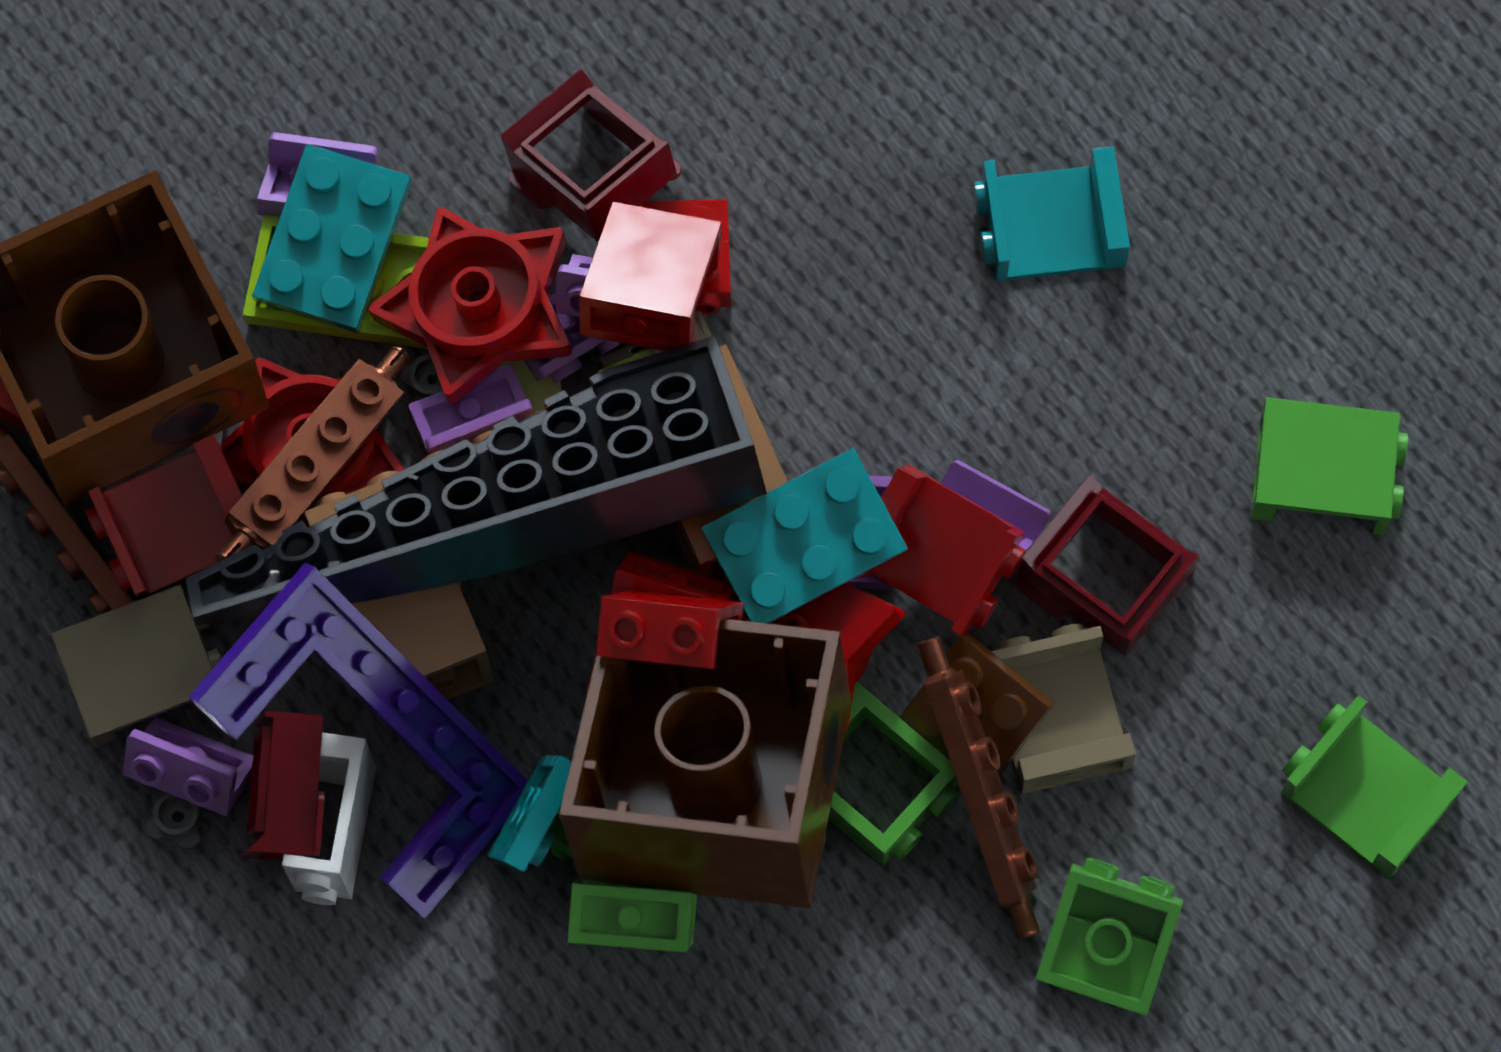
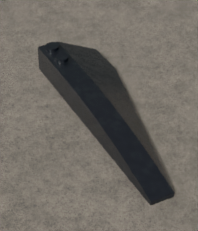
[186,336,767,626]

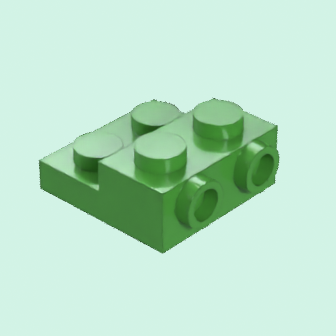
[1036,858,1183,1016]

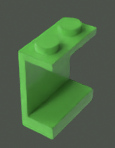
[1250,397,1408,535]
[1281,695,1468,879]
[568,880,697,952]

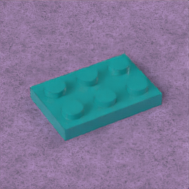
[252,143,413,334]
[700,447,908,624]
[487,755,571,872]

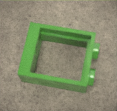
[828,681,960,866]

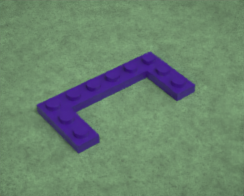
[188,563,528,919]

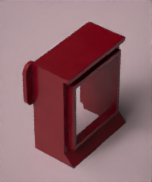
[500,68,682,242]
[1016,472,1199,656]
[237,711,324,861]

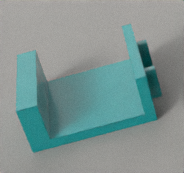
[973,146,1130,281]

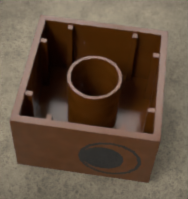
[0,170,270,507]
[559,619,851,908]

